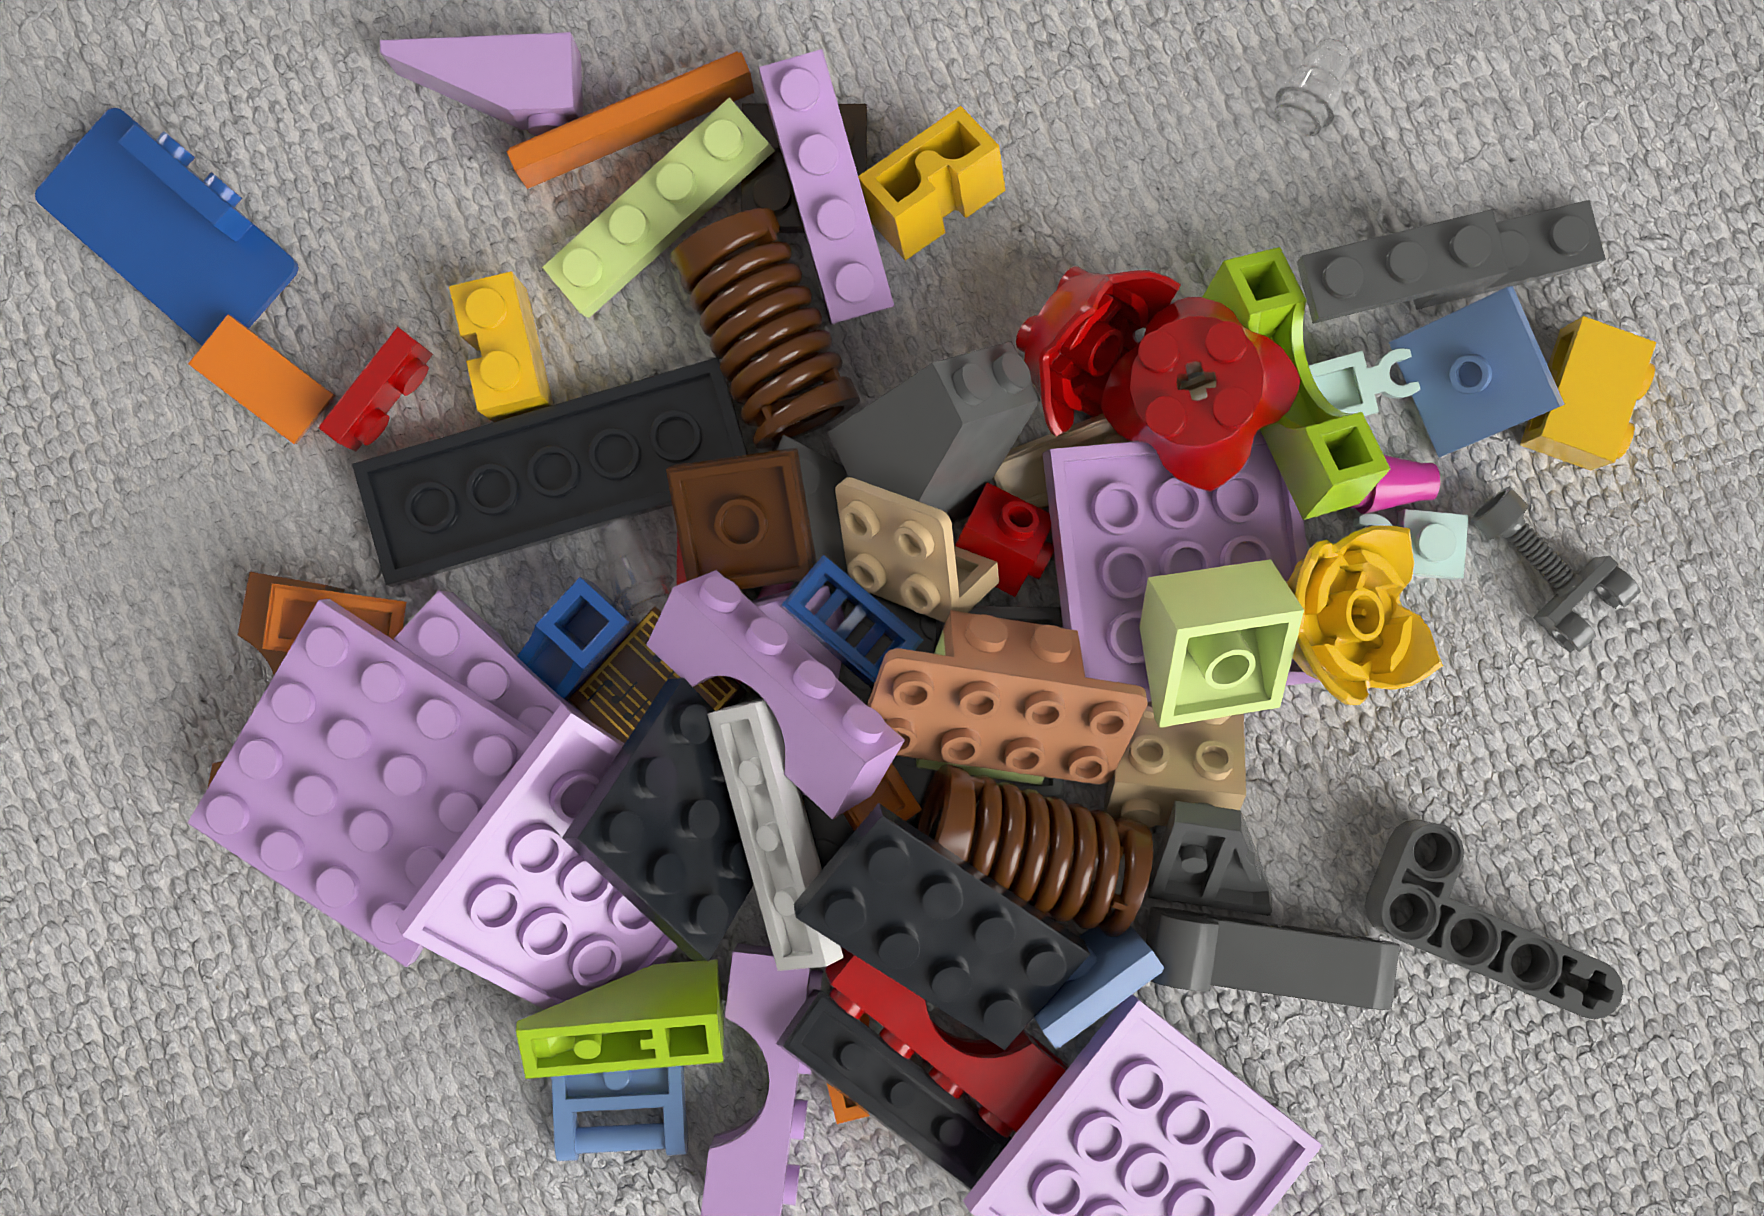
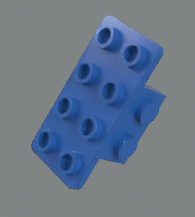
[35,108,299,346]

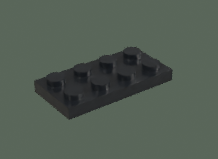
[793,803,1090,1050]

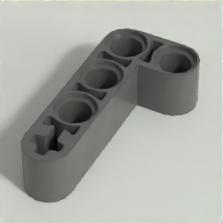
[1364,819,1624,1020]
[1146,907,1400,1010]

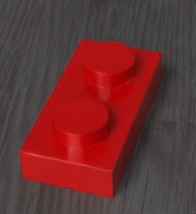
[318,326,433,452]

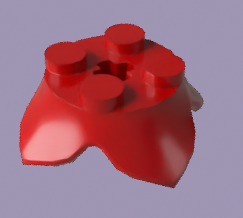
[1016,266,1181,437]
[1101,297,1301,492]

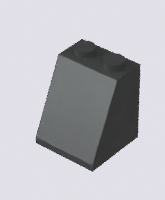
[827,341,1040,524]

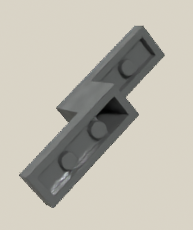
[1297,200,1606,324]

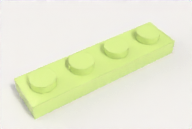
[542,97,775,318]

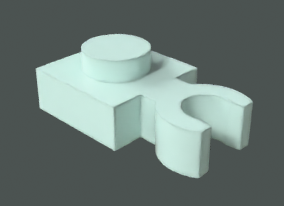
[1308,348,1420,416]
[1353,509,1468,580]

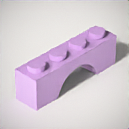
[759,49,894,325]
[646,570,905,819]
[394,590,590,734]
[701,943,823,1216]

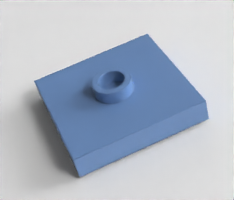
[1389,286,1565,458]
[1034,911,1165,1049]

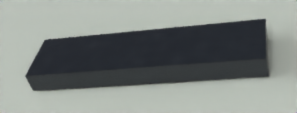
[776,989,1012,1191]

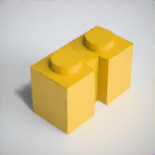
[858,105,1006,261]
[449,271,554,422]
[1520,316,1657,471]

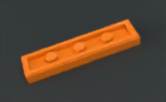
[506,51,755,189]

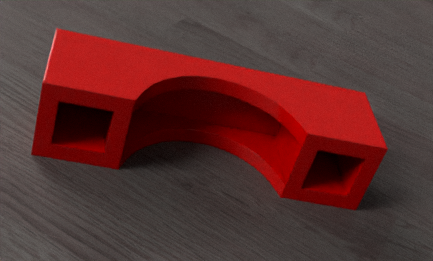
[824,947,1069,1138]

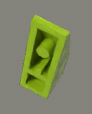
[516,959,724,1079]

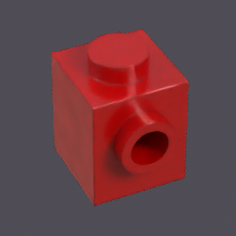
[955,482,1054,597]

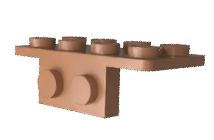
[867,610,1148,784]

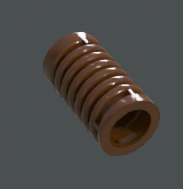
[669,208,860,449]
[914,764,1153,937]

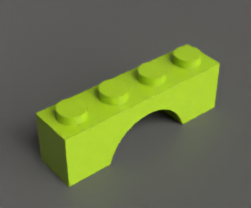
[1202,247,1390,520]

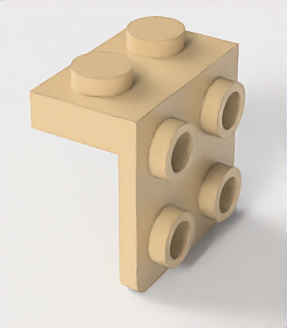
[835,477,999,623]
[1104,701,1246,828]

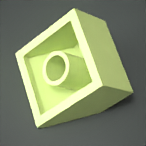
[1139,559,1304,728]

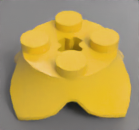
[1287,526,1443,705]

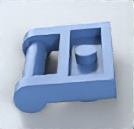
[551,1066,688,1161]

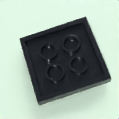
[562,678,754,961]

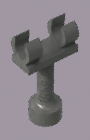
[1471,486,1641,653]

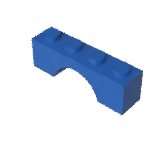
[517,577,637,701]

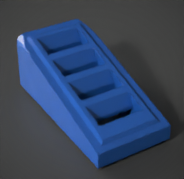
[780,555,923,689]

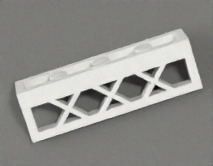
[707,696,843,971]

